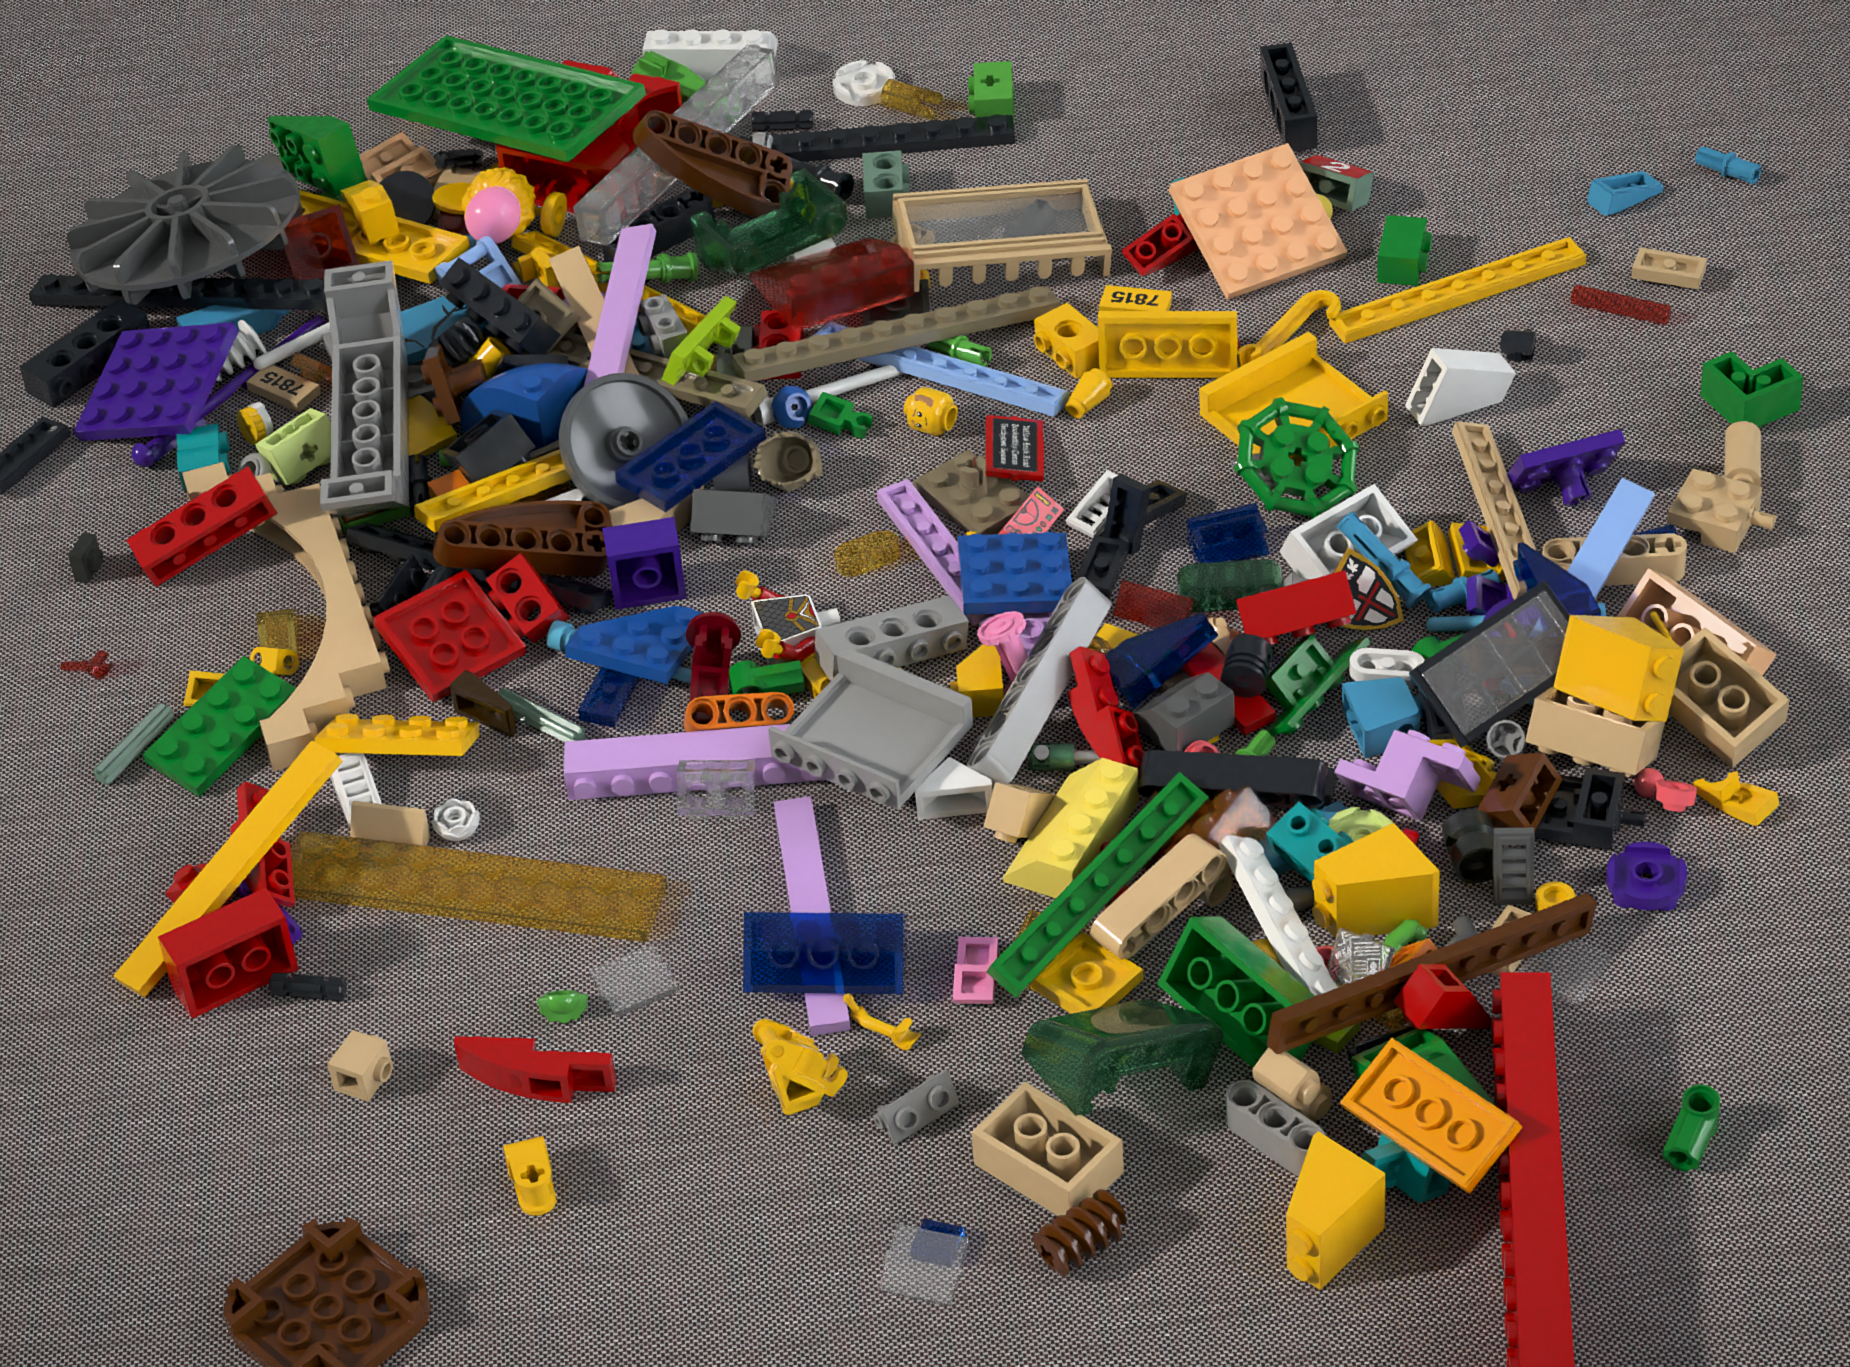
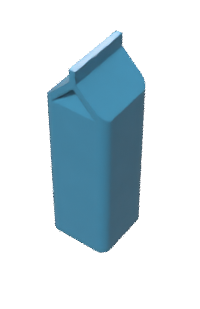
[176,305,290,335]

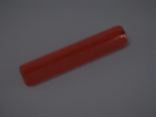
[1571,285,1671,325]

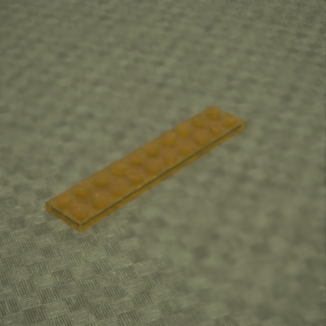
[291,831,668,942]

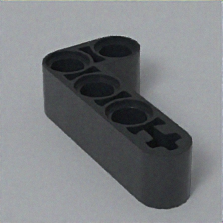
[601,188,715,285]

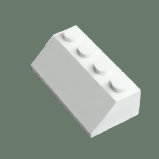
[643,30,778,81]

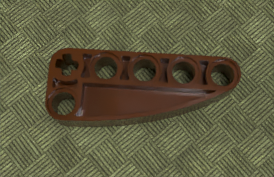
[633,110,792,220]
[433,500,612,577]

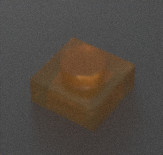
[290,352,332,384]

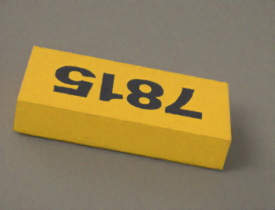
[1099,285,1172,311]

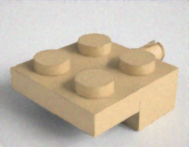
[1667,468,1776,553]

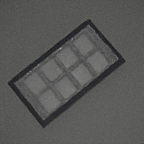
[1409,580,1570,748]

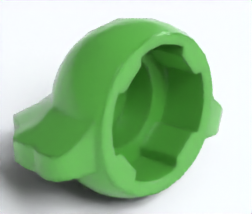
[537,990,588,1024]

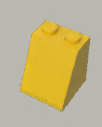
[1554,615,1684,722]
[1312,823,1440,940]
[1286,1131,1385,1290]

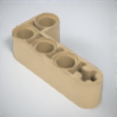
[1542,533,1687,592]
[1091,833,1232,960]

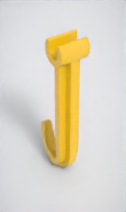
[1237,290,1342,367]

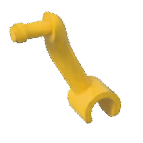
[843,993,921,1050]

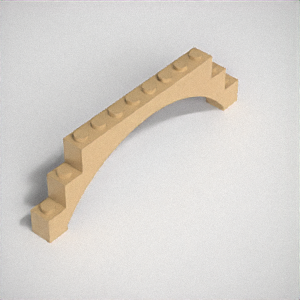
[182,462,390,771]

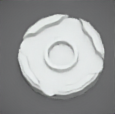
[833,60,896,106]

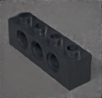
[1260,42,1317,152]
[20,298,150,408]

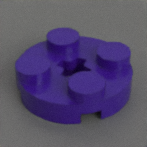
[1606,842,1687,911]

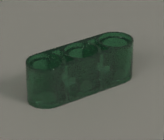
[1176,559,1283,613]

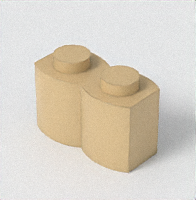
[1253,1048,1332,1123]

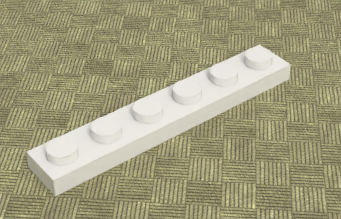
[1219,835,1338,996]

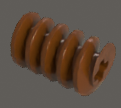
[1032,1189,1127,1277]

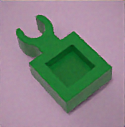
[808,392,873,439]

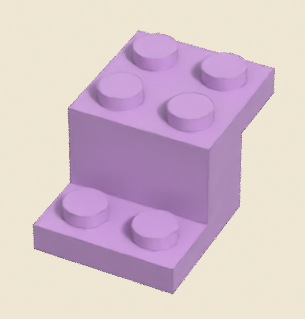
[1334,729,1481,821]

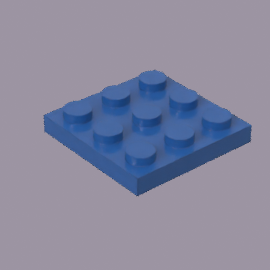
[957,532,1072,615]

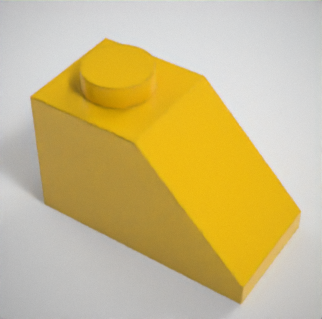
[950,645,1004,718]

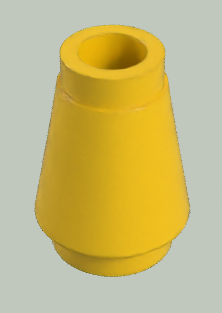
[1065,368,1113,419]

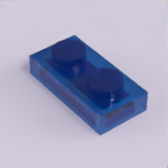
[578,667,640,728]

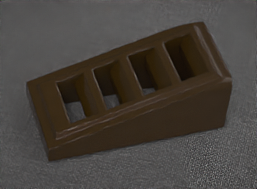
[450,670,517,737]

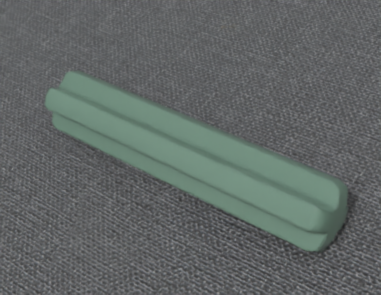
[497,688,586,742]
[93,703,174,785]

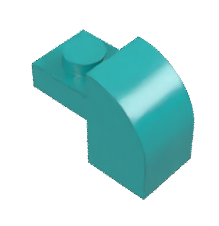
[1361,1134,1451,1203]

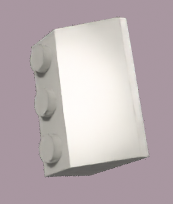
[1279,484,1418,580]

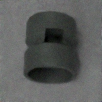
[1442,809,1494,884]

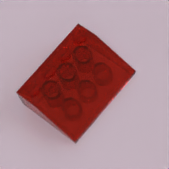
[749,237,914,330]

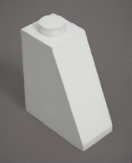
[1405,348,1516,426]

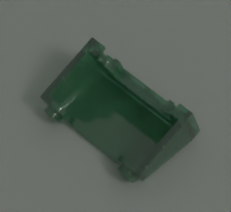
[691,168,847,274]
[1021,999,1224,1116]

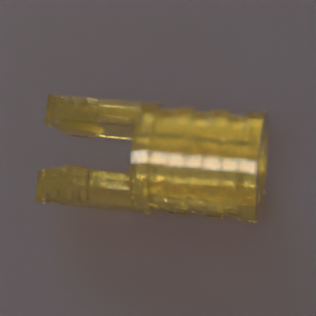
[881,79,944,120]

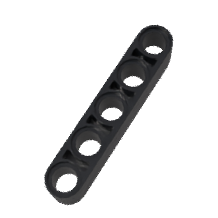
[1137,750,1328,808]

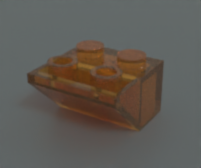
[1162,786,1277,872]

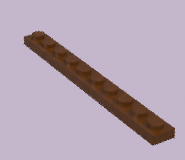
[1267,893,1597,1054]

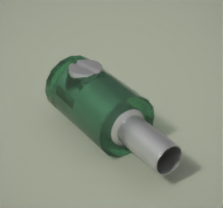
[1028,743,1101,771]

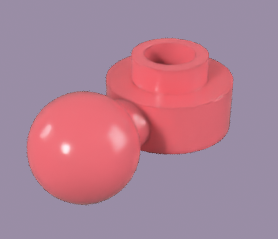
[1633,768,1697,812]

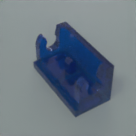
[1187,503,1269,571]

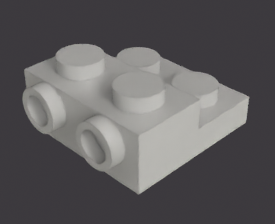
[637,294,688,359]

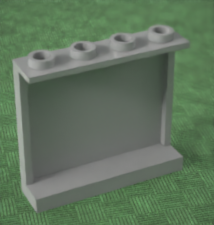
[768,647,974,810]

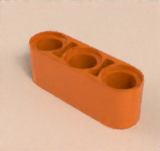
[683,692,794,732]

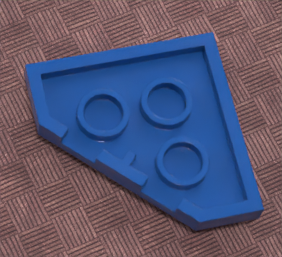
[565,605,704,684]

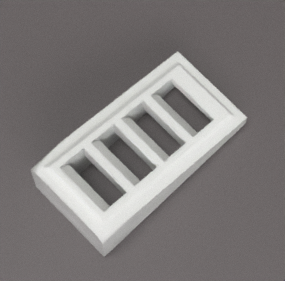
[1065,470,1118,538]
[330,753,382,829]

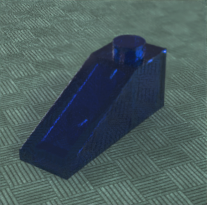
[1105,613,1219,708]

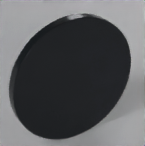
[379,171,436,225]

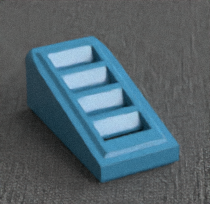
[1587,171,1664,216]

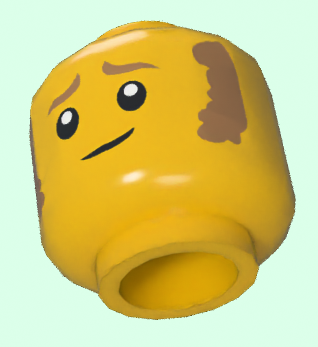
[903,387,958,436]

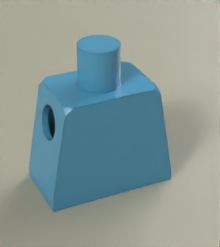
[1342,677,1423,759]

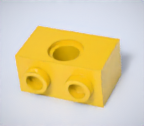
[1034,303,1099,379]

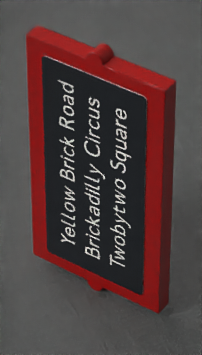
[985,415,1044,482]

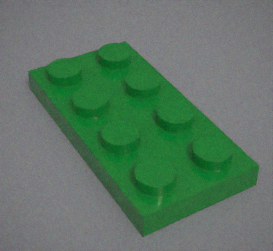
[143,656,296,797]

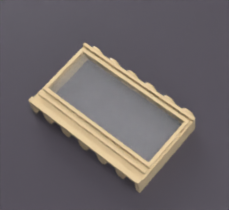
[892,179,1112,292]

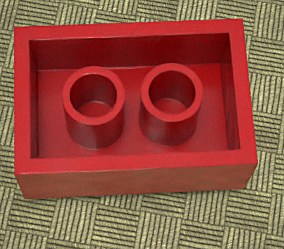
[1236,570,1357,645]
[158,888,299,1019]

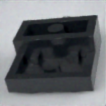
[1535,768,1647,850]

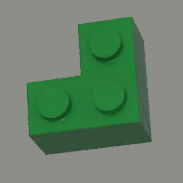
[1700,351,1804,427]

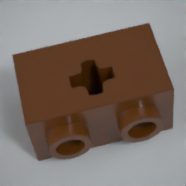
[1478,752,1563,832]

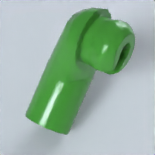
[1382,919,1427,966]

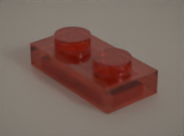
[1113,580,1194,631]

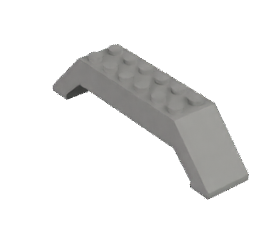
[320,260,409,516]

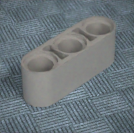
[1226,1080,1326,1177]

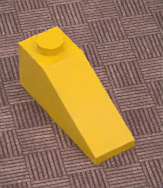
[340,180,400,244]

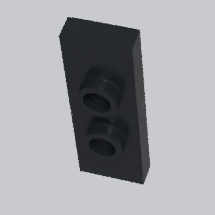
[0,416,71,495]

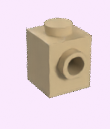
[327,1030,393,1102]

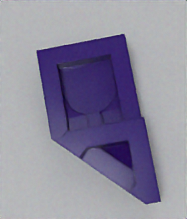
[1467,574,1513,615]

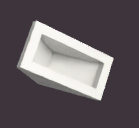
[915,757,992,820]

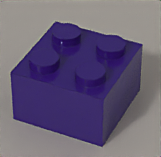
[602,517,687,610]

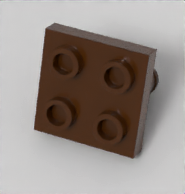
[421,344,487,425]

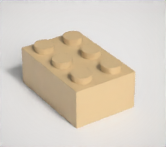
[1669,627,1789,768]
[1525,686,1665,777]
[971,1082,1124,1216]

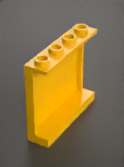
[1199,331,1388,466]

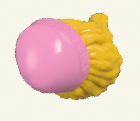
[461,167,536,244]

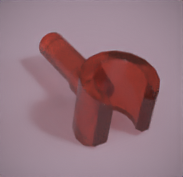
[61,650,114,679]

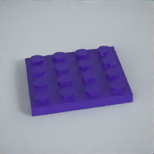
[73,322,239,441]

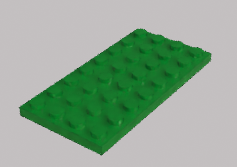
[366,35,646,162]

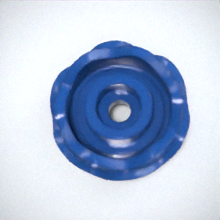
[771,386,813,428]

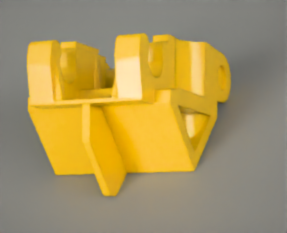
[752,1019,848,1115]

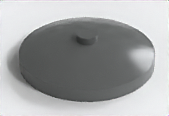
[559,373,694,510]

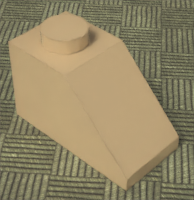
[983,782,1056,843]

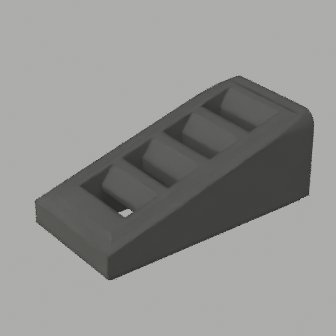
[1492,827,1535,905]

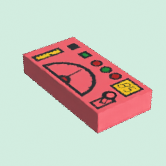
[998,486,1065,534]

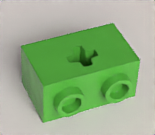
[968,61,1014,125]

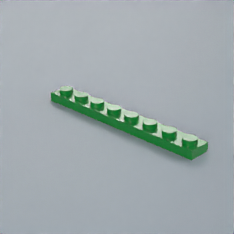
[986,772,1209,999]

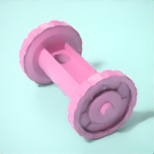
[977,611,1028,696]

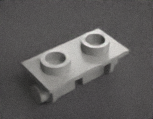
[873,1069,960,1145]

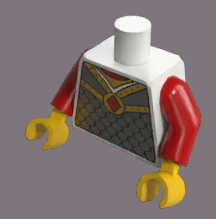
[735,570,841,665]

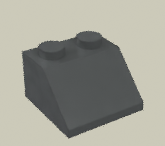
[690,489,777,544]
[1133,672,1235,752]

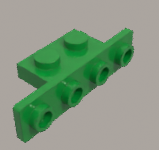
[1266,634,1371,736]

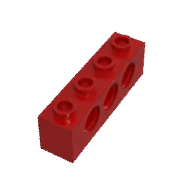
[126,466,278,587]

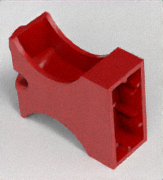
[496,60,684,223]

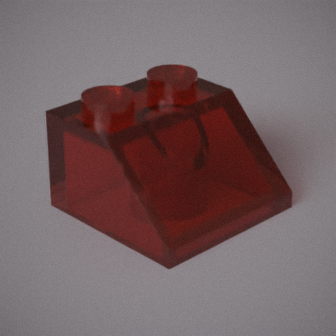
[282,204,360,280]

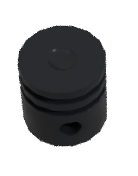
[1221,634,1273,698]

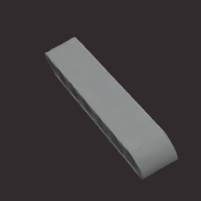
[967,577,1111,789]

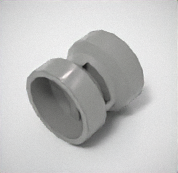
[1487,720,1527,761]

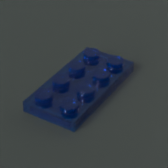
[615,401,766,512]

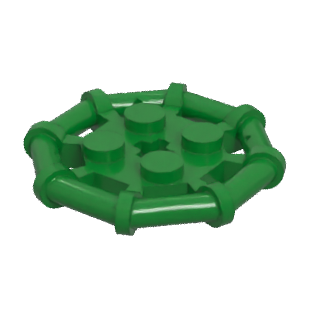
[1234,397,1360,519]

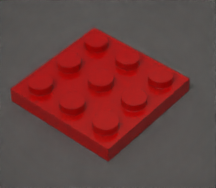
[374,569,526,703]

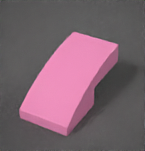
[953,937,999,1004]

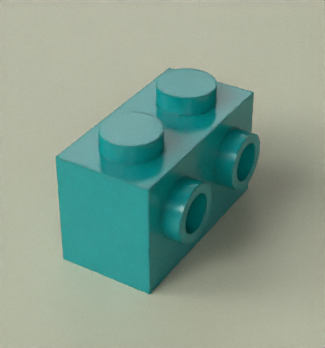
[1266,802,1354,883]

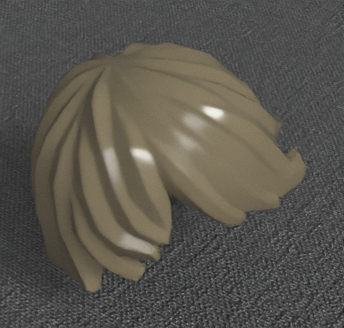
[753,431,823,492]

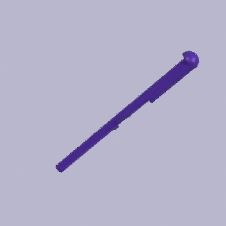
[131,315,325,467]

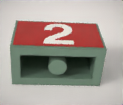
[1299,154,1374,211]

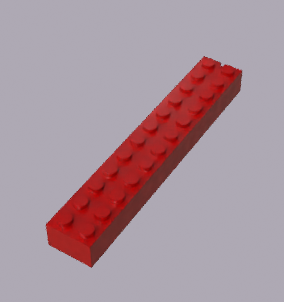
[1491,972,1575,1367]

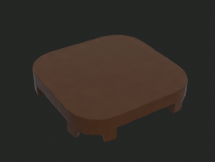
[223,1216,431,1367]

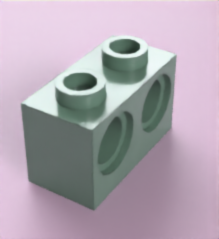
[862,150,910,219]

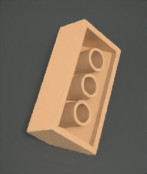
[1617,568,1777,676]

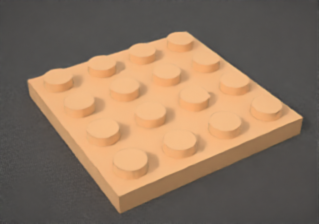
[1168,143,1348,300]

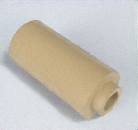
[1724,421,1761,486]

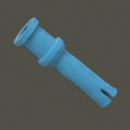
[1336,511,1432,610]

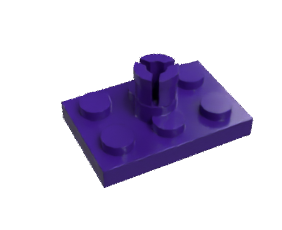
[1508,429,1626,506]

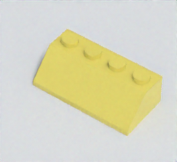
[1003,758,1139,898]

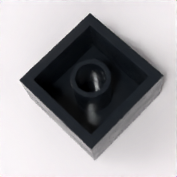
[441,409,536,484]

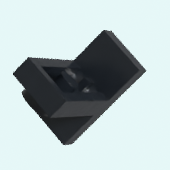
[1103,474,1187,555]

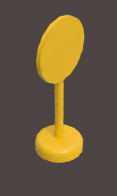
[432,182,567,238]

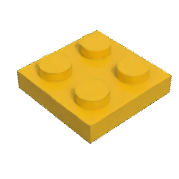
[1030,932,1144,1026]

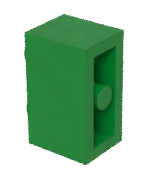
[1377,215,1433,286]

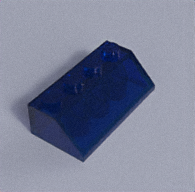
[743,911,908,994]

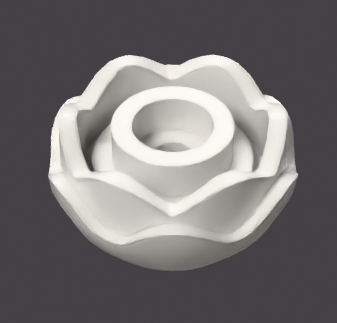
[431,799,480,841]

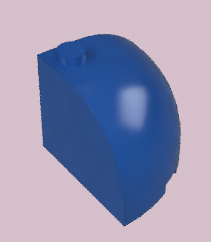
[461,363,588,453]

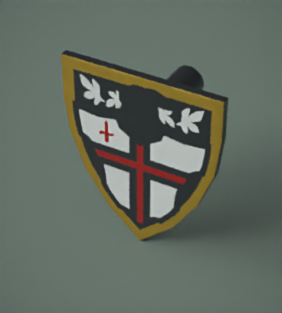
[1333,547,1404,630]

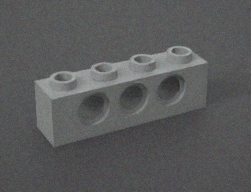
[814,595,969,681]

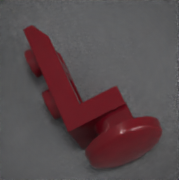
[686,612,741,725]

